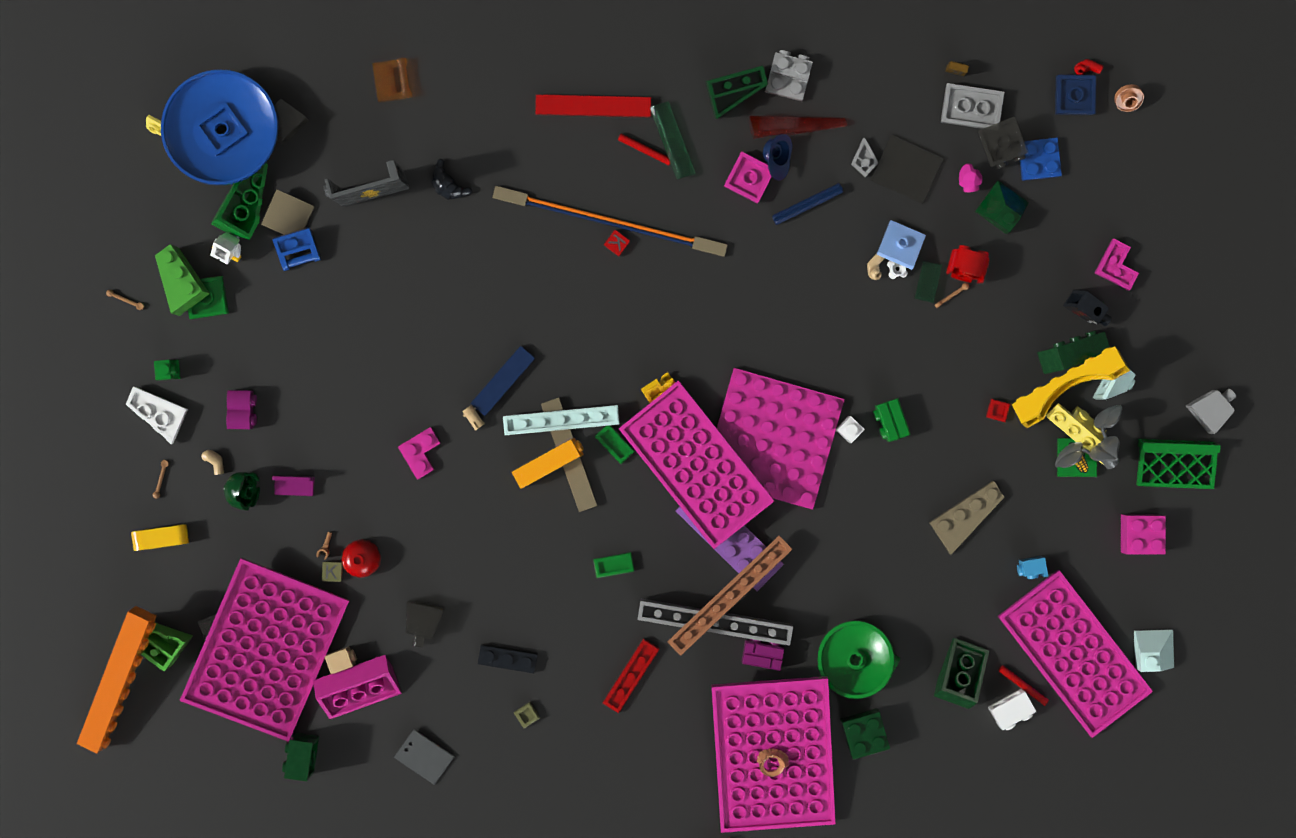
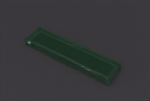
[650,101,695,180]

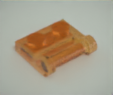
[372,58,412,102]

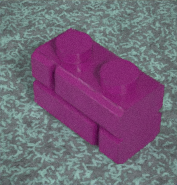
[742,639,784,671]

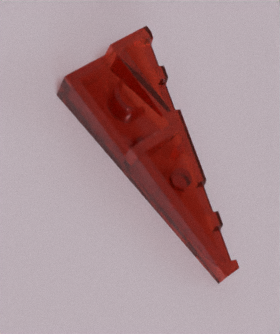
[749,116,847,139]

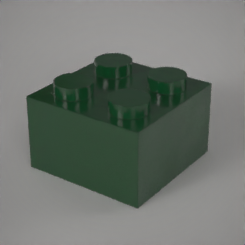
[840,708,890,760]
[282,733,319,782]

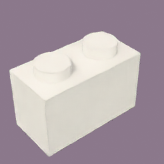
[988,689,1036,730]

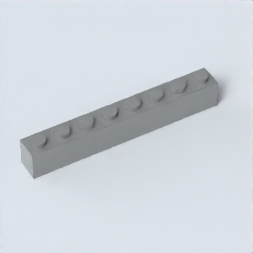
[637,598,793,646]

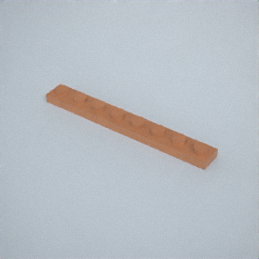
[667,536,792,656]

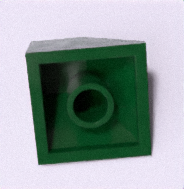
[975,181,1029,234]

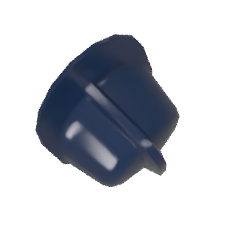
[763,134,792,180]

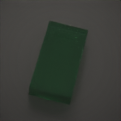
[914,261,942,303]

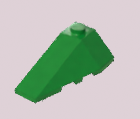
[211,163,268,240]

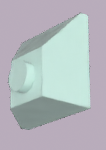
[1093,370,1136,400]
[1134,629,1174,672]

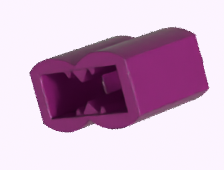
[226,390,257,429]

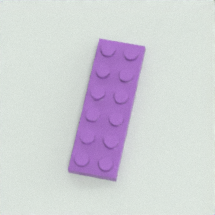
[675,506,784,591]

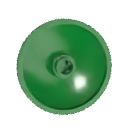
[818,621,895,699]

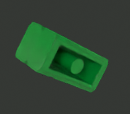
[873,398,911,442]

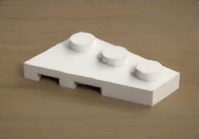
[126,387,188,444]

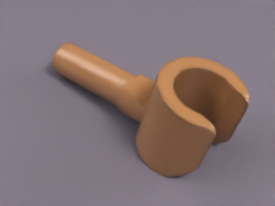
[316,532,332,560]

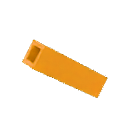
[512,438,584,489]

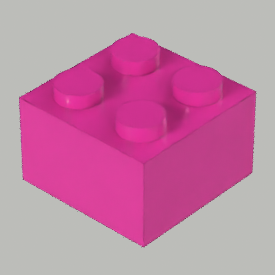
[1121,514,1166,554]

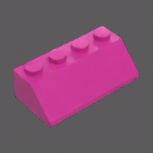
[313,655,402,719]

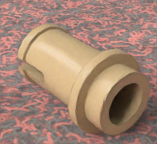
[462,405,485,430]

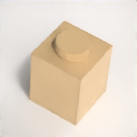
[324,646,357,674]

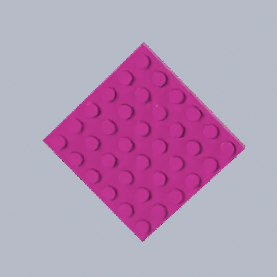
[717,368,844,510]

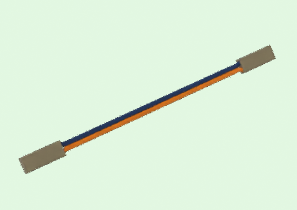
[492,186,727,257]

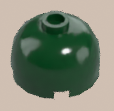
[223,472,260,511]

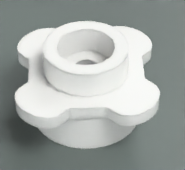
[887,261,908,279]

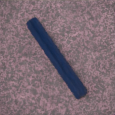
[772,183,843,225]

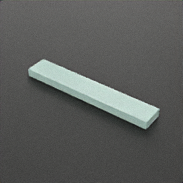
[503,405,620,435]

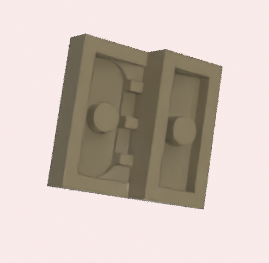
[261,189,315,235]

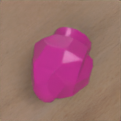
[959,163,982,192]

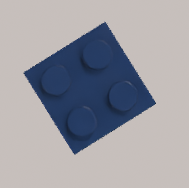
[1055,75,1096,115]

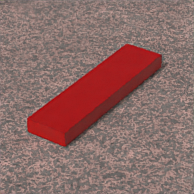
[603,638,660,713]

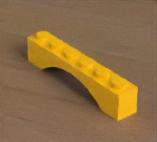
[1012,346,1130,428]

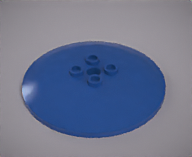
[161,70,278,185]

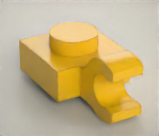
[641,373,675,403]

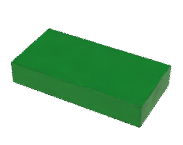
[595,425,634,464]
[593,552,634,578]

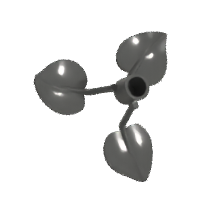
[1055,405,1123,469]

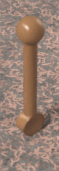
[935,283,969,308]
[106,290,144,310]
[153,460,169,499]

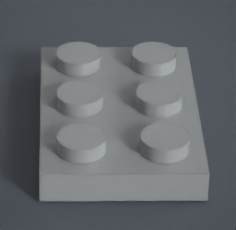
[941,83,1004,131]

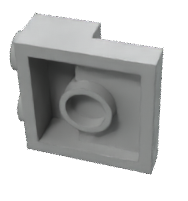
[765,50,813,102]

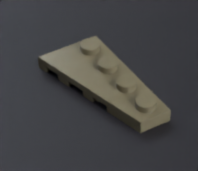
[929,481,1004,555]

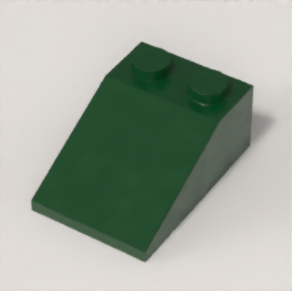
[934,638,989,709]

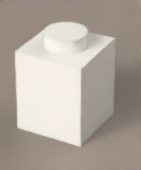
[836,416,865,443]

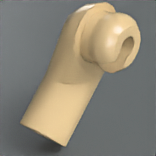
[867,254,885,280]

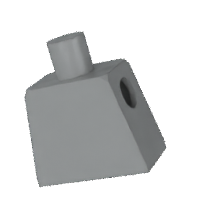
[1186,388,1236,434]

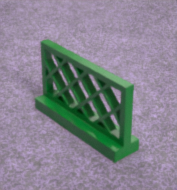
[1136,439,1221,489]

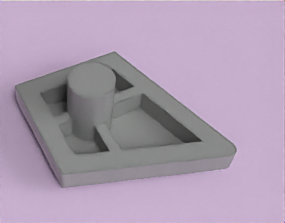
[851,138,878,177]

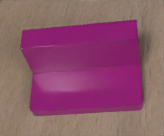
[272,475,315,496]

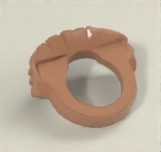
[757,748,789,777]

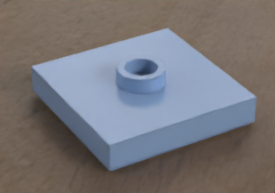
[877,220,926,270]

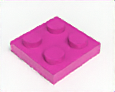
[724,151,772,204]

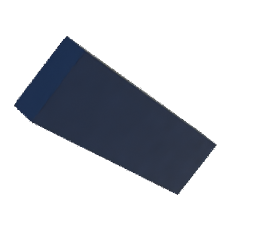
[470,346,535,416]

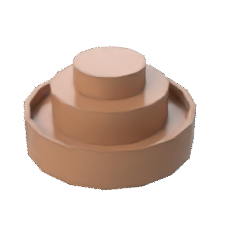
[1114,84,1144,112]

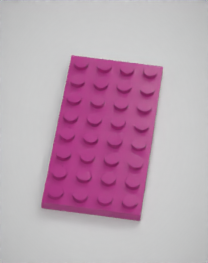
[619,381,774,549]
[998,570,1153,738]

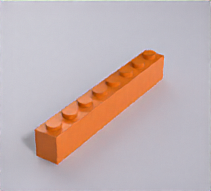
[77,606,156,754]

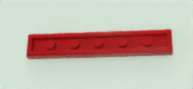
[535,95,651,118]

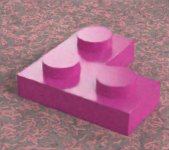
[1095,239,1139,291]
[398,427,441,480]

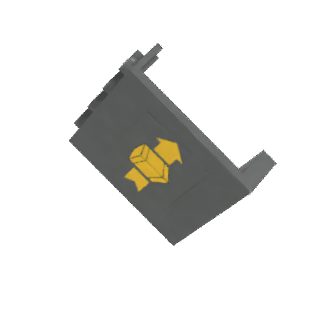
[323,160,409,207]

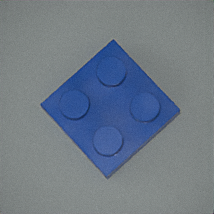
[1018,138,1062,181]

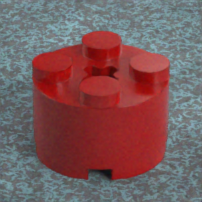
[946,245,990,283]

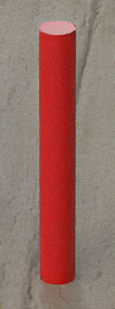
[618,133,672,166]
[999,665,1049,706]

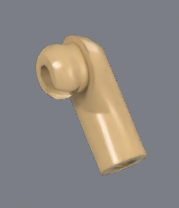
[202,450,224,475]

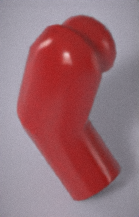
[1074,59,1103,75]

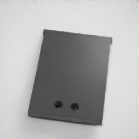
[394,729,455,785]

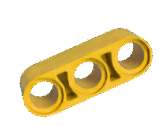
[131,524,189,551]

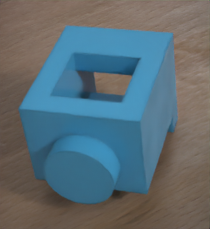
[1017,556,1048,579]

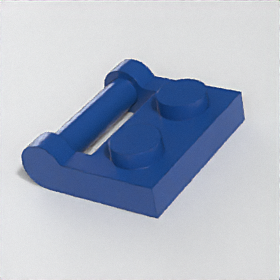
[272,227,321,271]

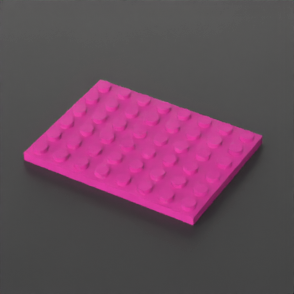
[180,558,349,741]
[711,676,836,833]

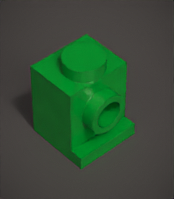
[154,360,181,380]

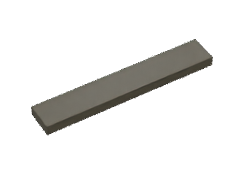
[541,398,597,512]

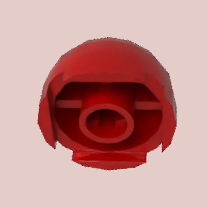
[342,539,381,578]

